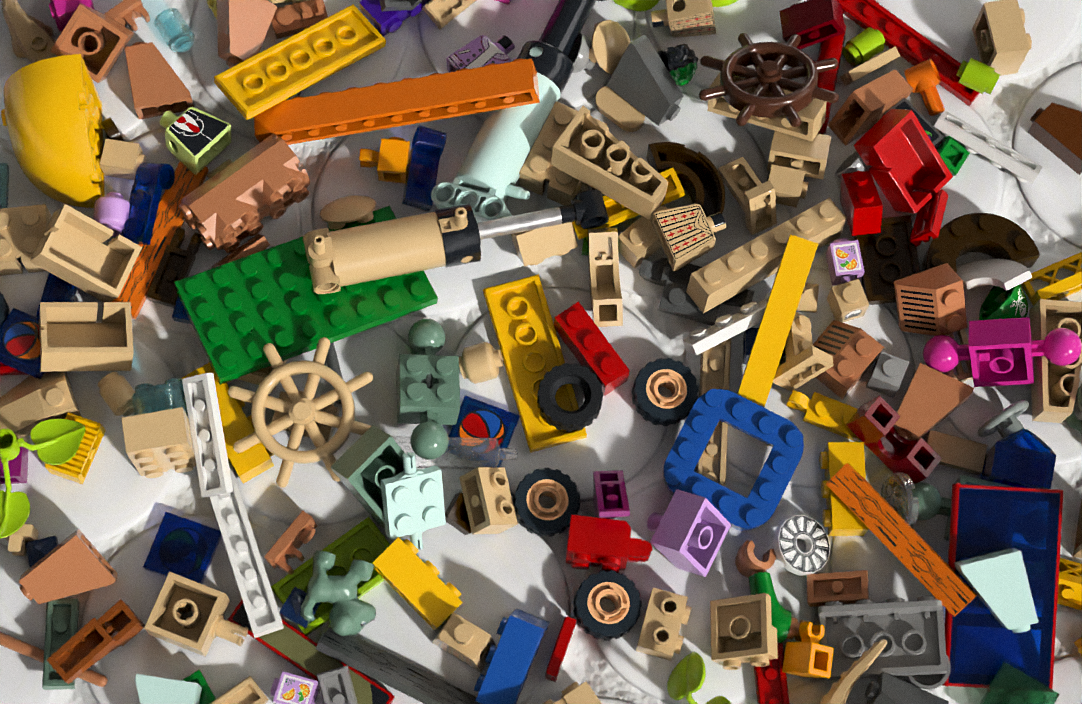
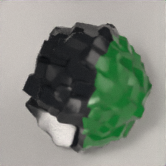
[657,44,698,86]

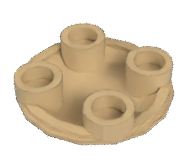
[589,20,631,75]
[320,195,376,230]

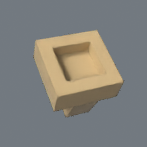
[5,524,39,557]

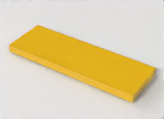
[214,4,386,120]
[483,274,587,453]

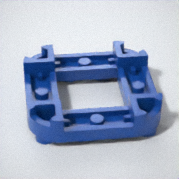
[663,389,804,531]

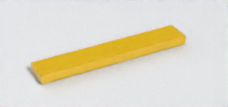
[737,234,818,407]

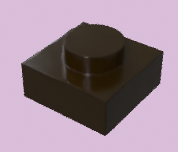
[445,492,472,535]

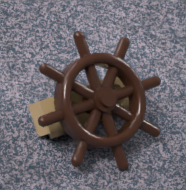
[699,33,839,141]

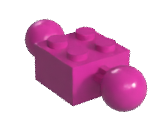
[923,317,1082,387]

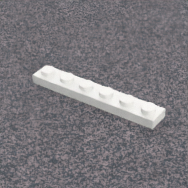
[210,462,284,638]

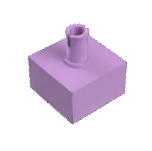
[647,489,731,577]

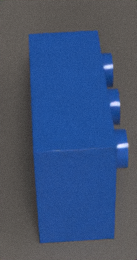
[474,609,550,704]

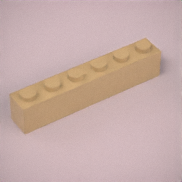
[686,198,847,313]

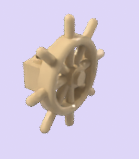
[228,337,373,488]

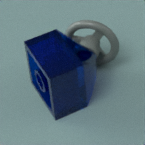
[978,400,1056,504]

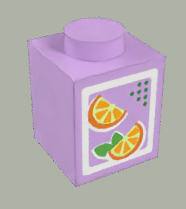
[826,238,865,285]
[270,671,320,704]

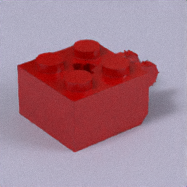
[565,514,653,573]

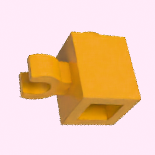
[359,137,411,184]
[782,622,834,678]

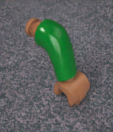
[735,539,807,643]

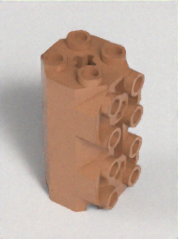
[179,134,310,253]

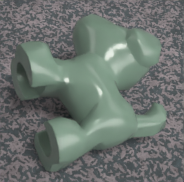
[301,550,376,636]

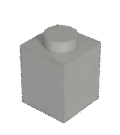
[866,351,909,398]

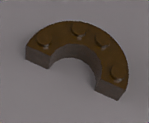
[646,142,725,235]
[921,213,1040,273]

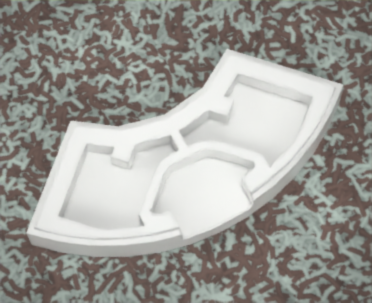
[956,259,1032,291]

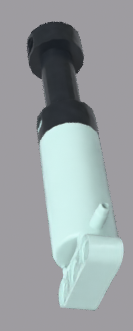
[431,0,605,223]

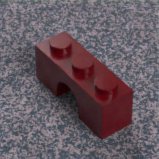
[846,395,942,487]

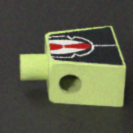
[160,107,231,175]

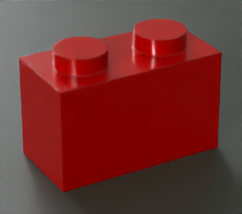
[840,171,883,236]

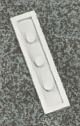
[934,111,1043,184]
[682,292,770,355]
[182,373,233,497]

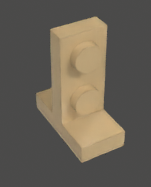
[718,157,777,235]
[773,312,834,392]

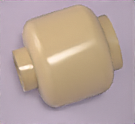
[459,342,504,384]

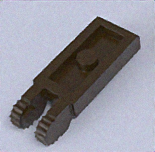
[147,227,201,308]

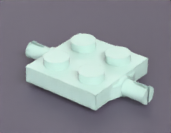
[381,452,446,551]

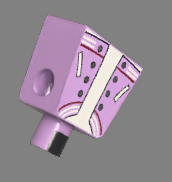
[446,35,515,72]

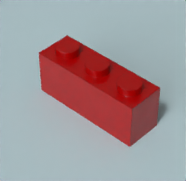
[554,301,630,396]

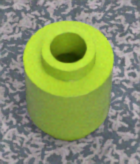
[842,27,885,66]
[956,58,1001,95]

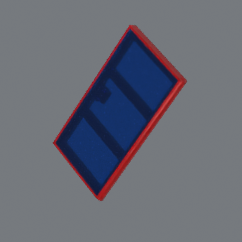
[943,483,1064,692]

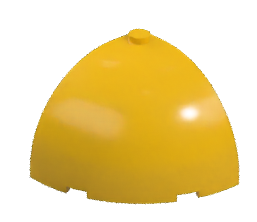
[1,54,105,208]

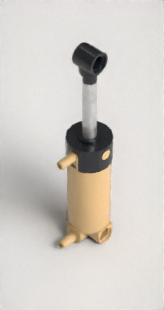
[303,190,609,294]

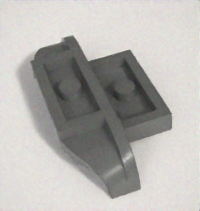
[639,258,754,326]

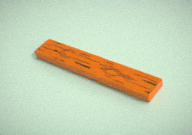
[111,161,209,320]
[826,463,977,617]

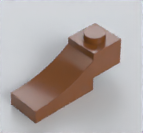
[47,599,145,684]

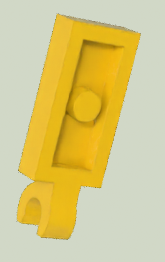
[786,390,860,442]

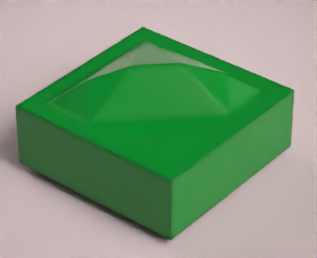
[937,136,970,176]

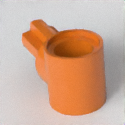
[904,59,945,116]

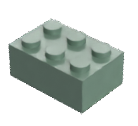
[330,425,404,529]

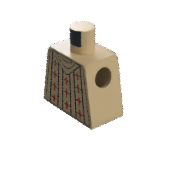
[651,0,716,38]
[652,204,726,272]
[432,612,497,673]

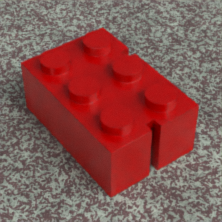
[853,109,953,214]

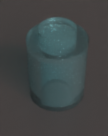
[154,8,195,53]

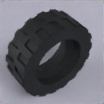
[537,363,603,432]

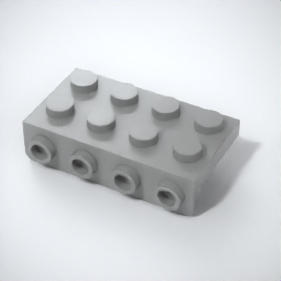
[818,596,948,680]

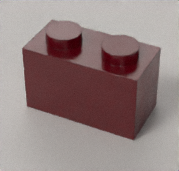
[779,0,845,50]

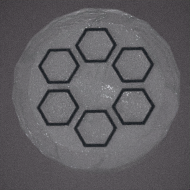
[881,472,919,528]

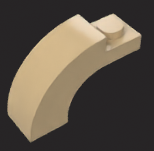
[588,228,623,327]

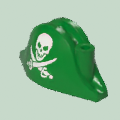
[979,284,1028,320]

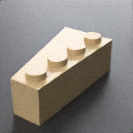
[551,105,668,220]
[1029,299,1082,423]

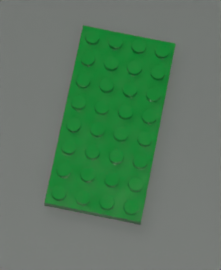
[174,205,438,385]

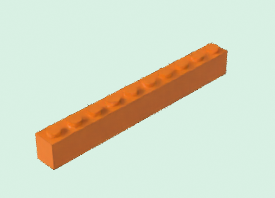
[254,58,540,145]

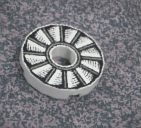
[773,515,830,575]

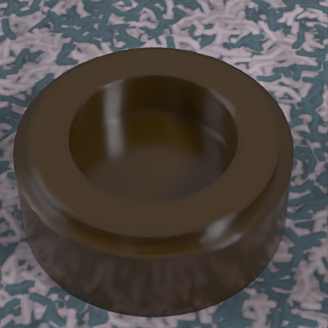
[101,117,124,141]

